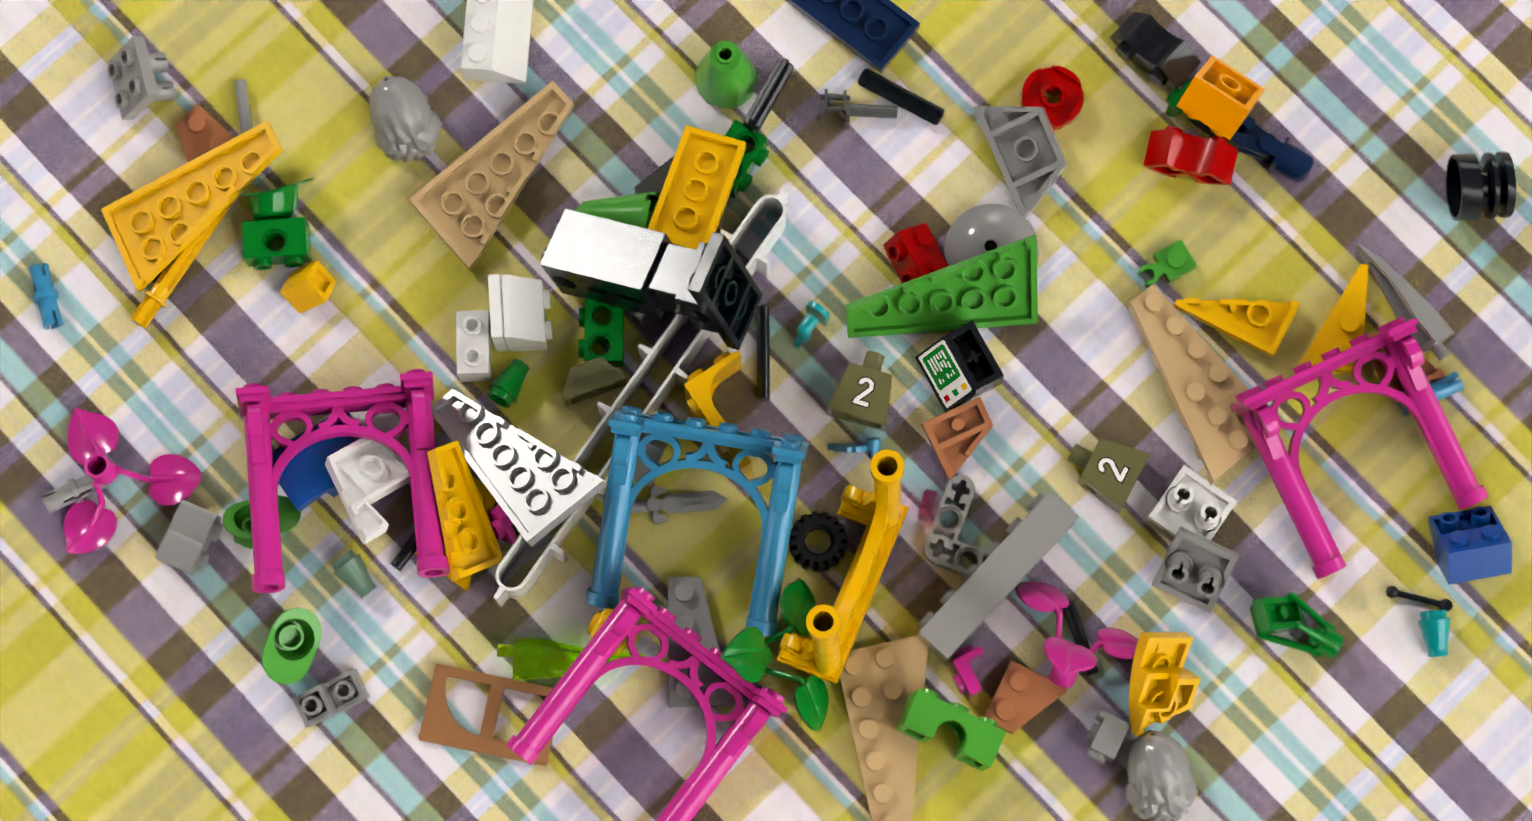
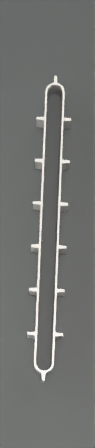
[493,186,788,607]

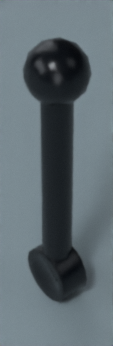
[1386,586,1453,612]

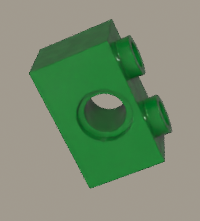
[242,217,312,270]

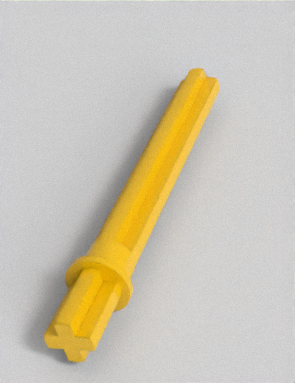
[130,194,240,329]

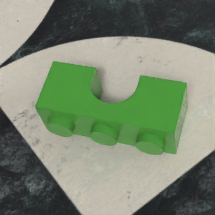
[895,688,1006,771]

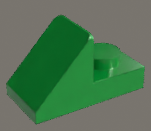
[1250,595,1306,635]

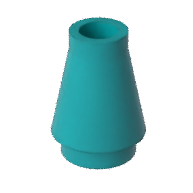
[1418,609,1450,657]

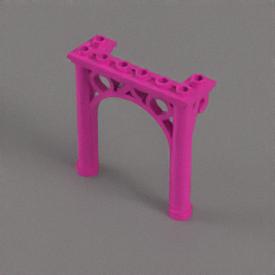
[1229,316,1489,579]
[235,369,450,593]
[505,586,788,821]

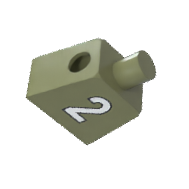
[827,351,892,432]
[1067,439,1150,513]

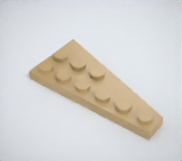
[408,81,574,271]
[1128,284,1256,486]
[839,636,928,821]

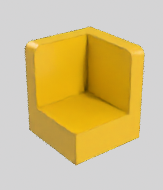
[280,260,337,313]

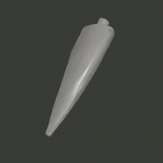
[1355,244,1455,361]

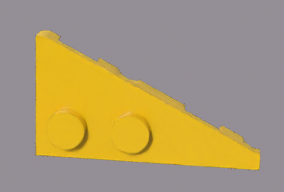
[1299,264,1369,374]
[1173,298,1301,358]

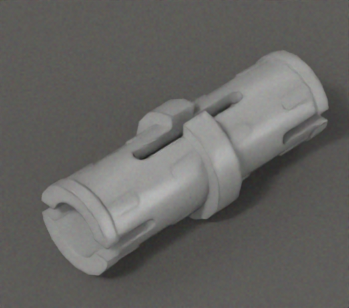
[41,475,110,514]

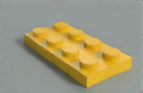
[648,125,746,250]

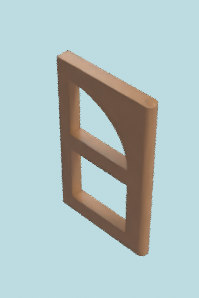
[418,664,554,767]

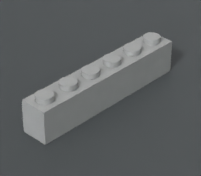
[917,490,1079,662]

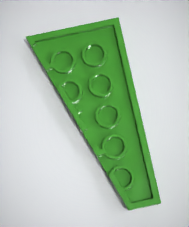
[846,234,1038,338]

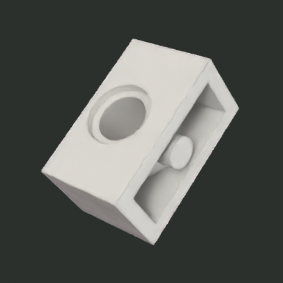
[456,310,492,382]

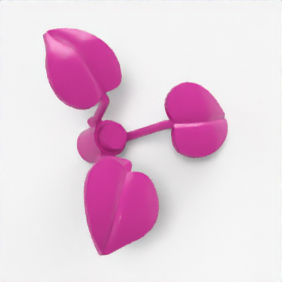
[64,408,202,554]
[1014,582,1138,688]

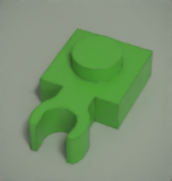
[1137,239,1197,288]

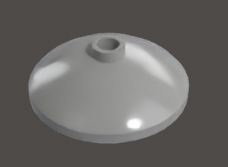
[944,204,1039,266]

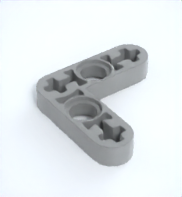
[923,475,987,576]

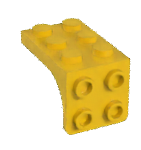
[684,351,752,477]

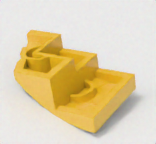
[1129,632,1201,736]

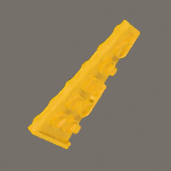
[101,121,283,292]

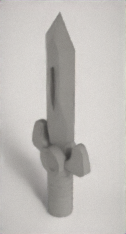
[631,486,728,524]

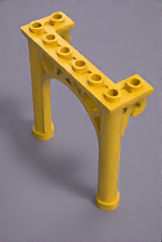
[776,449,909,685]

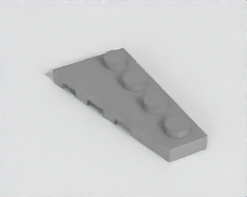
[668,577,734,708]

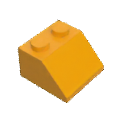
[1176,55,1265,140]

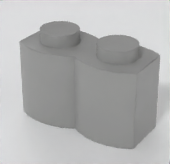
[155,500,223,576]

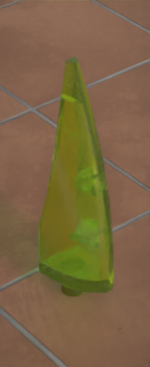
[497,638,644,680]

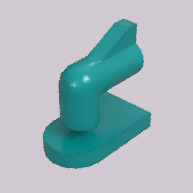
[793,300,830,349]

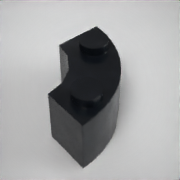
[1110,12,1201,89]

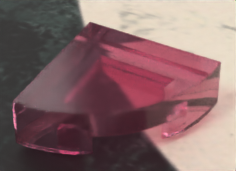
[917,488,937,522]

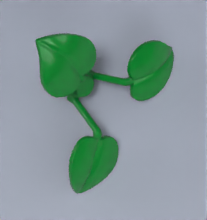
[720,578,829,732]

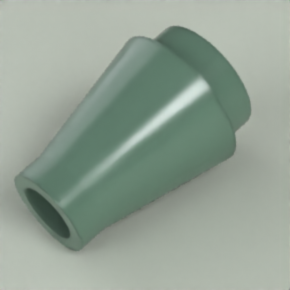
[331,549,377,599]

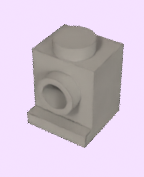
[1085,710,1131,764]

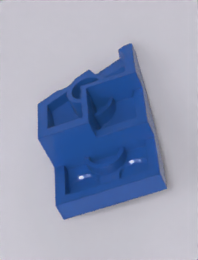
[272,413,355,512]

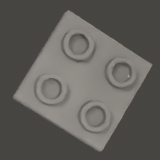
[107,36,175,120]
[1152,526,1239,613]

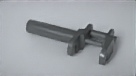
[819,89,898,130]

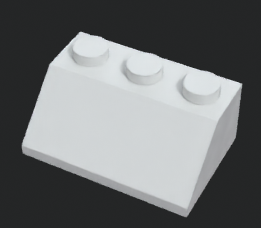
[461,0,534,84]

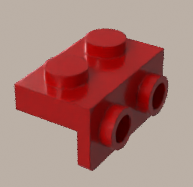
[883,223,949,284]

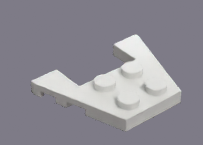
[325,438,410,545]

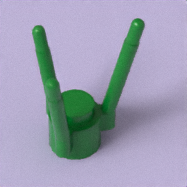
[1257,592,1343,658]

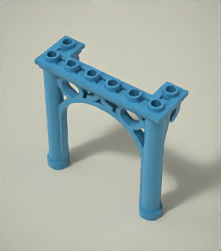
[586,406,809,636]

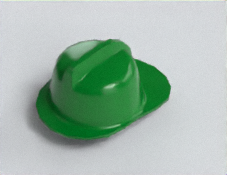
[239,178,314,221]

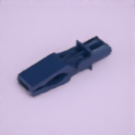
[1188,116,1314,182]

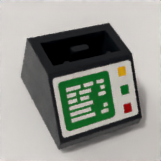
[915,321,1004,413]

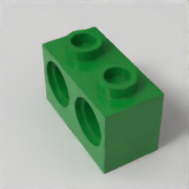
[725,120,769,199]
[578,298,624,367]

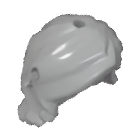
[369,76,443,163]
[1126,730,1198,821]

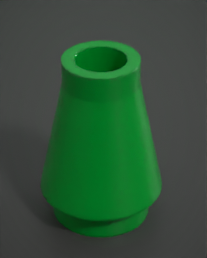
[487,359,530,408]

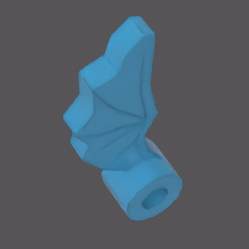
[827,437,881,459]

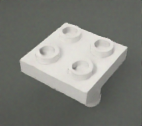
[1147,465,1237,540]

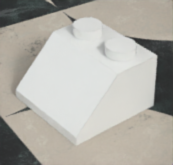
[501,275,553,352]

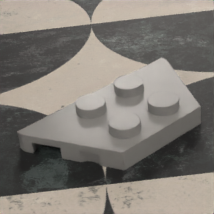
[973,106,1069,217]

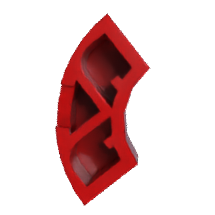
[1143,126,1238,185]

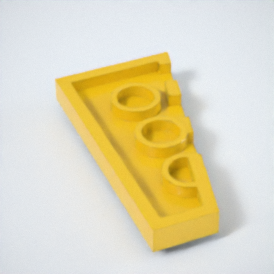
[427,440,504,582]

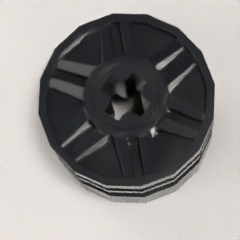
[1446,151,1516,221]

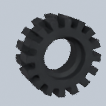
[789,511,847,572]

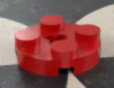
[1021,66,1084,130]

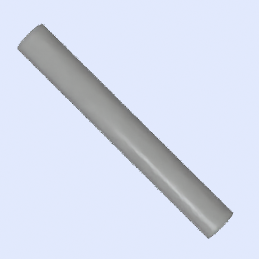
[234,79,253,134]

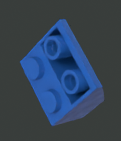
[1428,506,1512,585]

